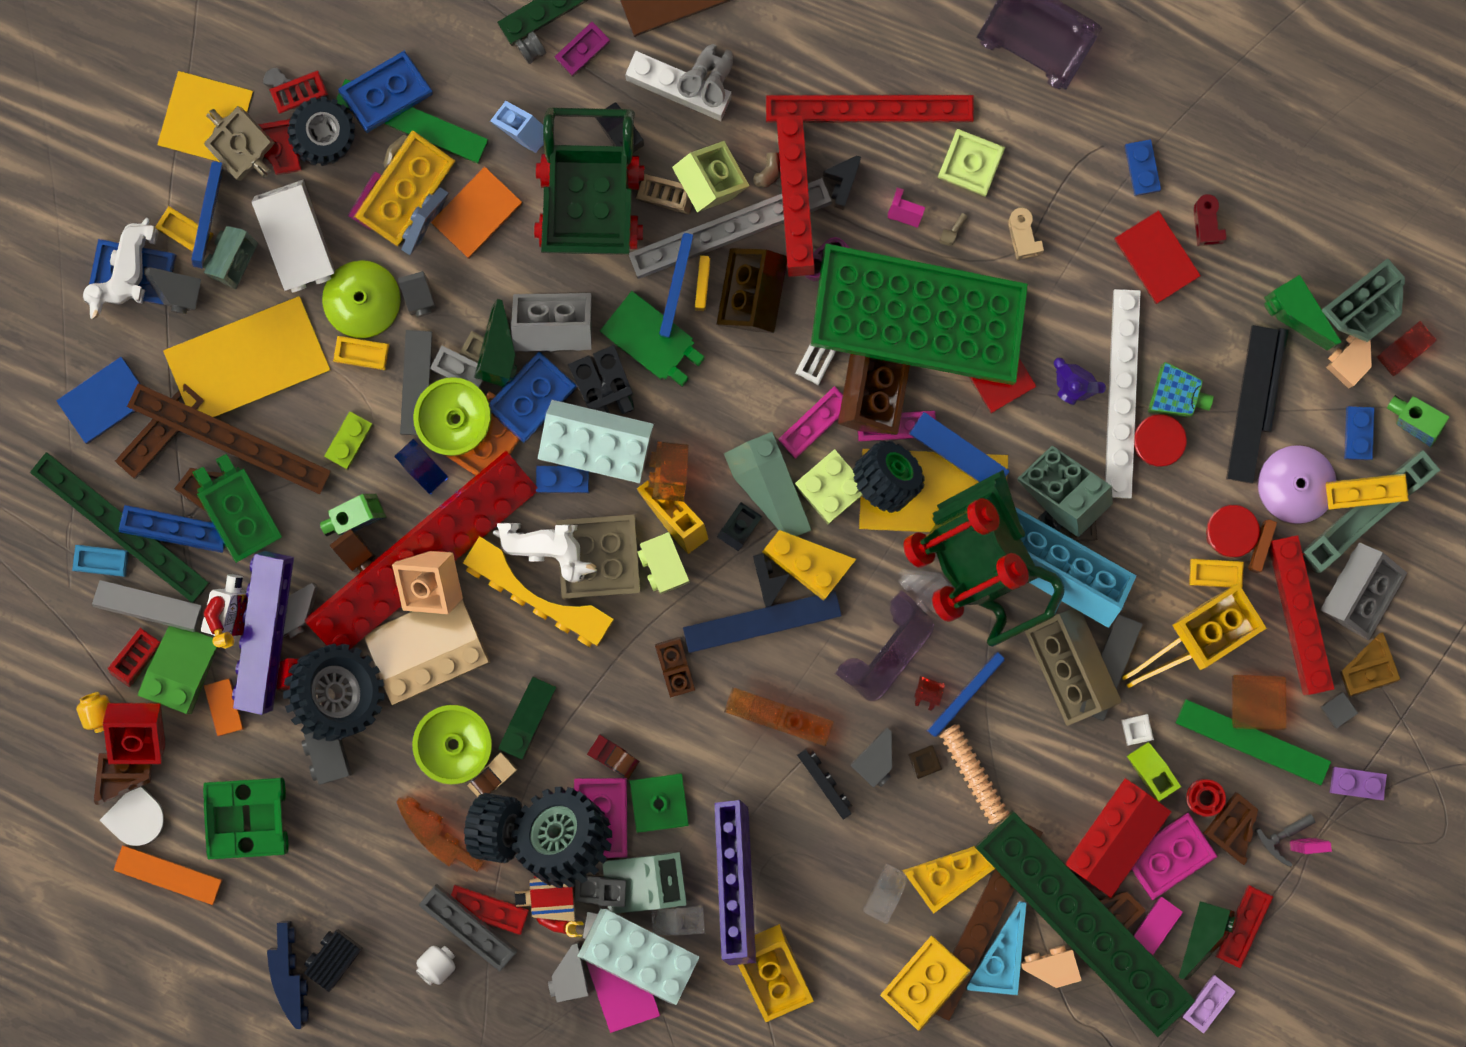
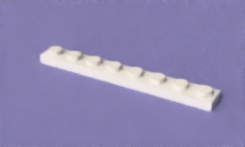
[1105,289,1140,499]

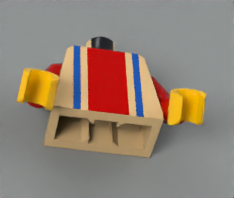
[515,875,584,937]

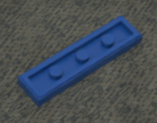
[191,161,223,269]
[659,233,693,338]
[909,412,1009,482]
[119,505,225,553]
[926,652,1005,737]

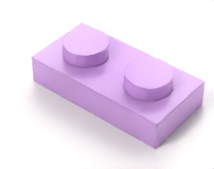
[1182,975,1236,1033]

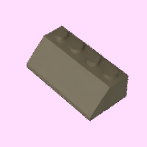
[1025,608,1122,726]

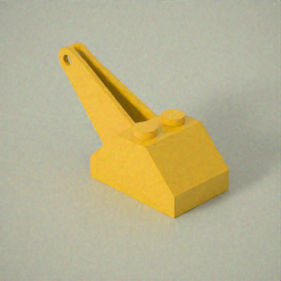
[1122,583,1267,688]

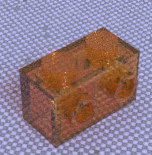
[648,441,689,502]

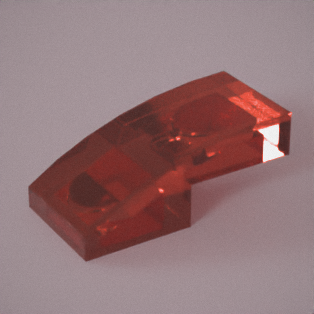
[1376,321,1437,376]

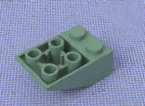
[1017,446,1113,537]
[602,851,687,913]

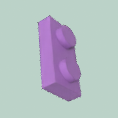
[1330,767,1387,800]

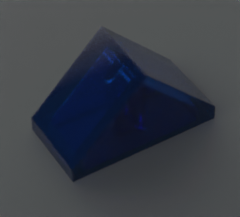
[394,439,449,495]

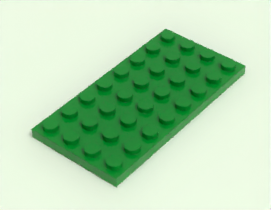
[810,244,1028,385]

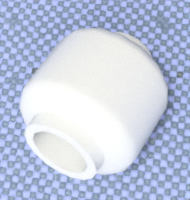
[416,946,455,985]

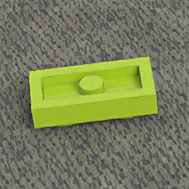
[324,411,373,470]

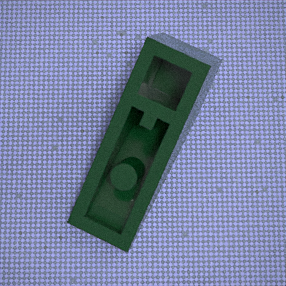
[474,299,517,387]
[498,676,557,760]
[1178,901,1237,980]

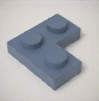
[401,188,449,255]

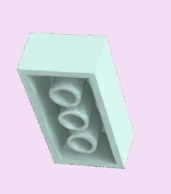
[538,400,654,483]
[577,909,699,1005]

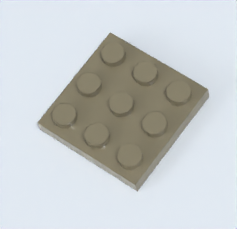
[556,514,640,599]

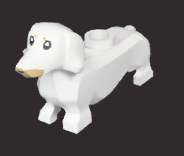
[83,217,158,319]
[493,523,597,583]

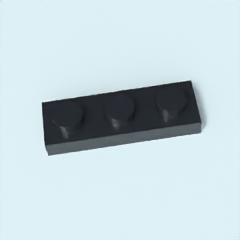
[797,749,852,820]

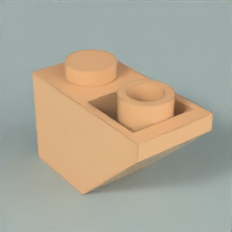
[1326,335,1372,389]
[1021,945,1081,988]

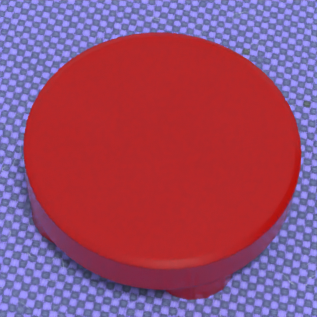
[1134,414,1187,467]
[1206,505,1260,558]

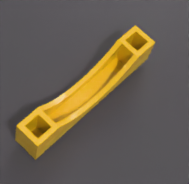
[463,536,614,648]

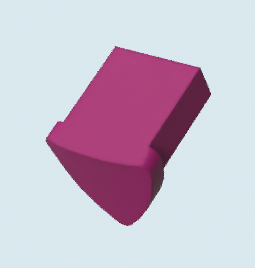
[888,187,925,228]

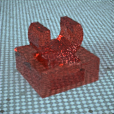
[914,676,945,711]

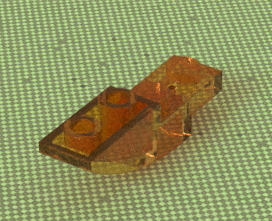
[724,687,834,746]
[396,796,485,872]

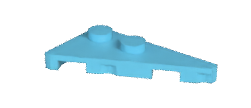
[966,901,1026,995]

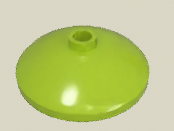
[322,260,401,338]
[413,377,491,456]
[412,705,492,784]

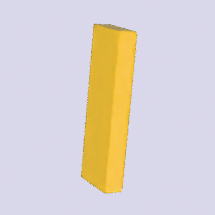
[1326,474,1409,510]

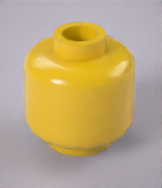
[76,692,110,733]

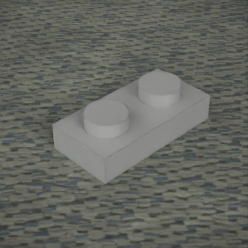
[430,346,483,388]

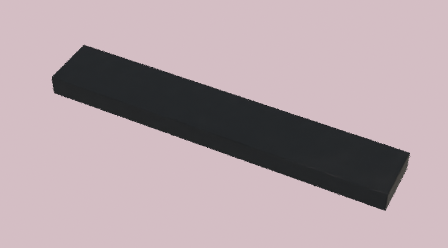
[1226,325,1278,484]

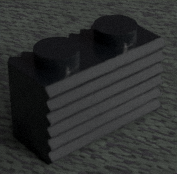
[304,929,363,992]

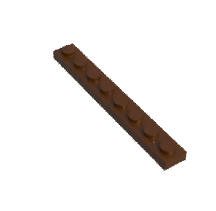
[127,383,331,494]
[936,823,1043,1021]

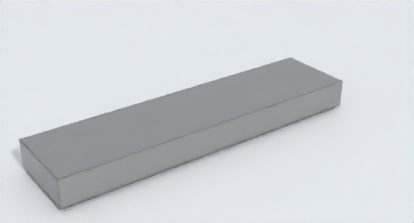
[92,580,202,632]

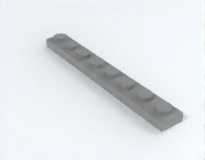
[629,178,832,279]

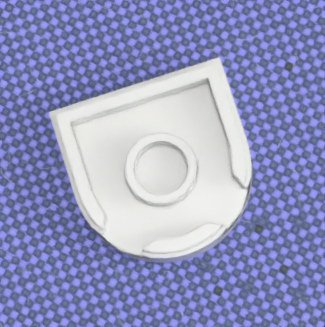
[100,786,164,846]

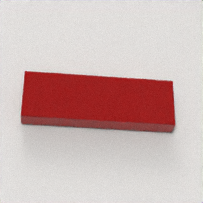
[451,885,530,935]
[1215,885,1273,969]

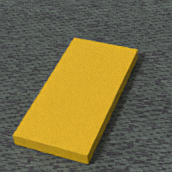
[354,131,455,247]

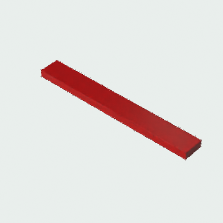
[766,95,974,123]

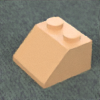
[392,551,463,614]

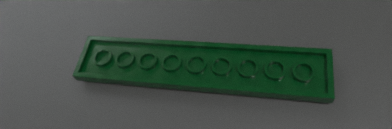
[975,810,1195,1037]

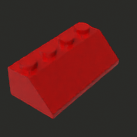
[1065,778,1172,898]

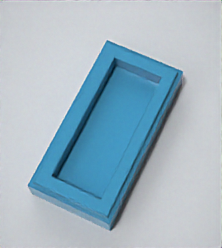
[72,545,129,577]

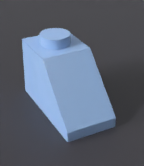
[491,101,544,153]

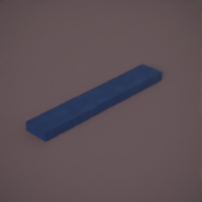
[683,591,842,653]

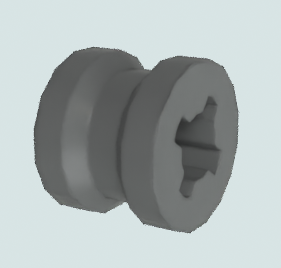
[515,31,546,64]

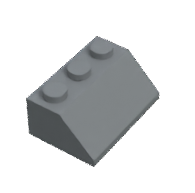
[511,293,592,352]
[1320,543,1407,640]

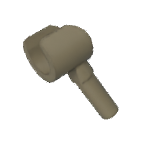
[939,213,967,246]

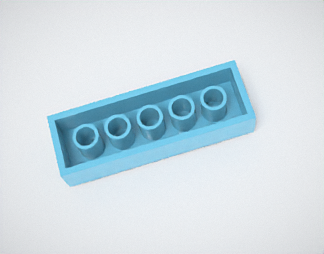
[1015,507,1136,628]

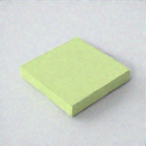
[938,129,1005,197]

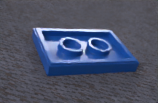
[338,50,433,133]
[89,239,176,305]
[489,352,577,443]
[56,357,141,444]

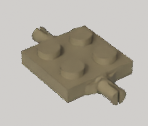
[204,106,275,181]

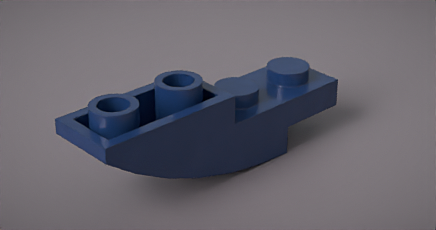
[267,921,309,1029]

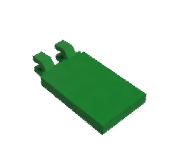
[600,291,705,387]
[192,454,282,563]

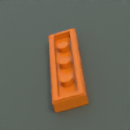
[114,845,223,905]

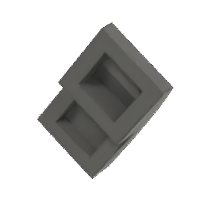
[574,875,627,907]

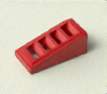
[269,70,329,114]
[108,628,161,688]

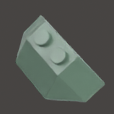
[1321,258,1405,342]

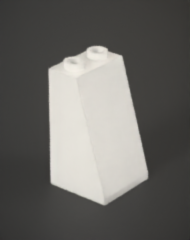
[252,179,335,293]

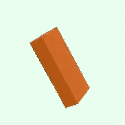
[204,679,244,736]

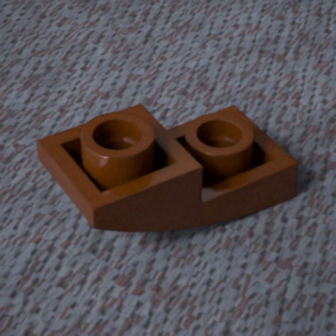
[655,637,695,698]

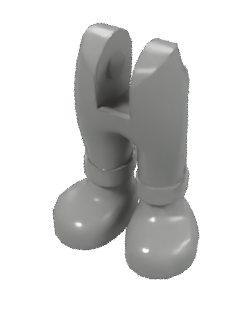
[677,44,733,107]

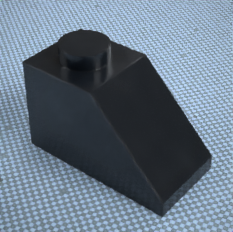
[595,102,644,152]

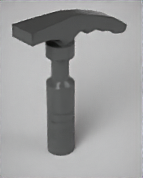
[1255,814,1316,867]

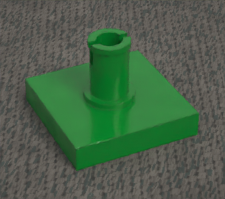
[630,773,689,833]

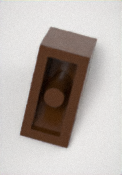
[330,529,376,572]

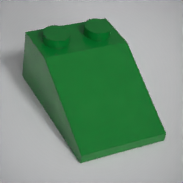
[1264,275,1341,350]

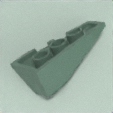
[724,432,811,536]

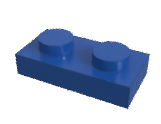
[1124,139,1161,196]
[1344,406,1374,460]
[536,466,589,493]

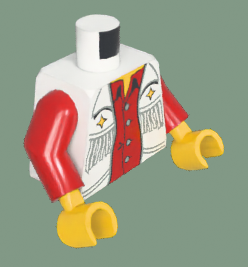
[201,574,248,649]

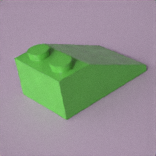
[138,626,218,714]

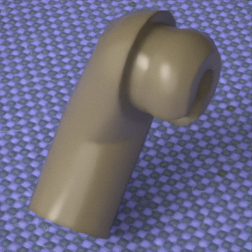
[383,135,407,169]
[753,153,780,188]

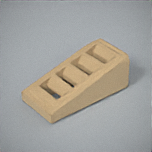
[636,174,692,214]

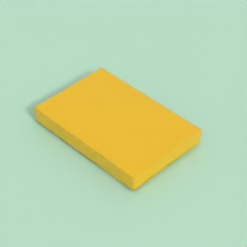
[880,935,972,1031]

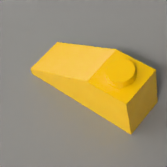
[637,473,709,554]

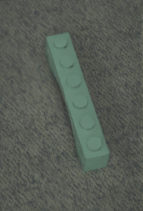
[1302,450,1440,574]

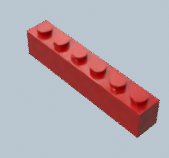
[776,115,815,277]
[1269,535,1334,695]

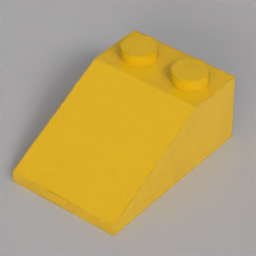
[738,924,814,1022]

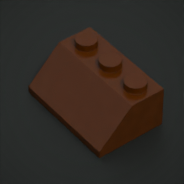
[838,354,910,435]

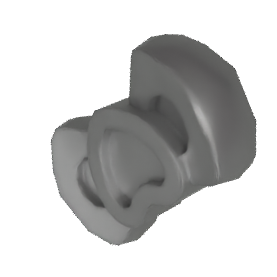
[263,68,297,102]

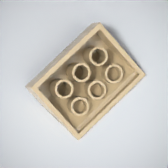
[365,599,491,705]

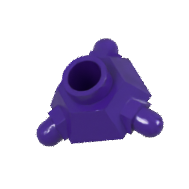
[1054,358,1106,405]

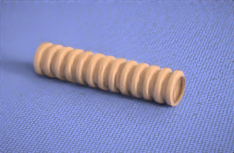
[939,724,1009,825]

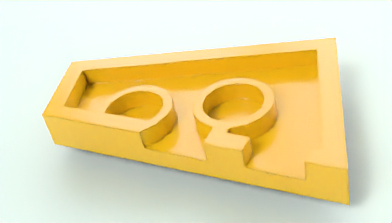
[762,530,856,601]
[902,846,995,914]

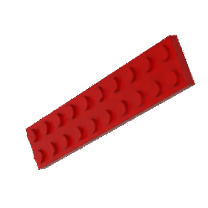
[304,451,538,650]

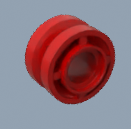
[1186,779,1226,817]

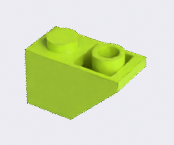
[1126,742,1181,801]

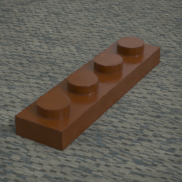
[115,384,204,479]

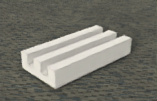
[795,344,836,385]

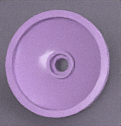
[1258,446,1337,524]

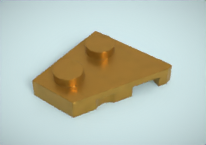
[1340,632,1401,697]

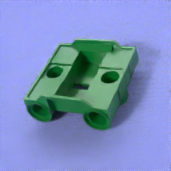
[203,778,289,860]

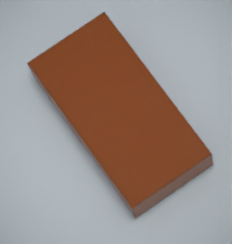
[1248,519,1277,573]

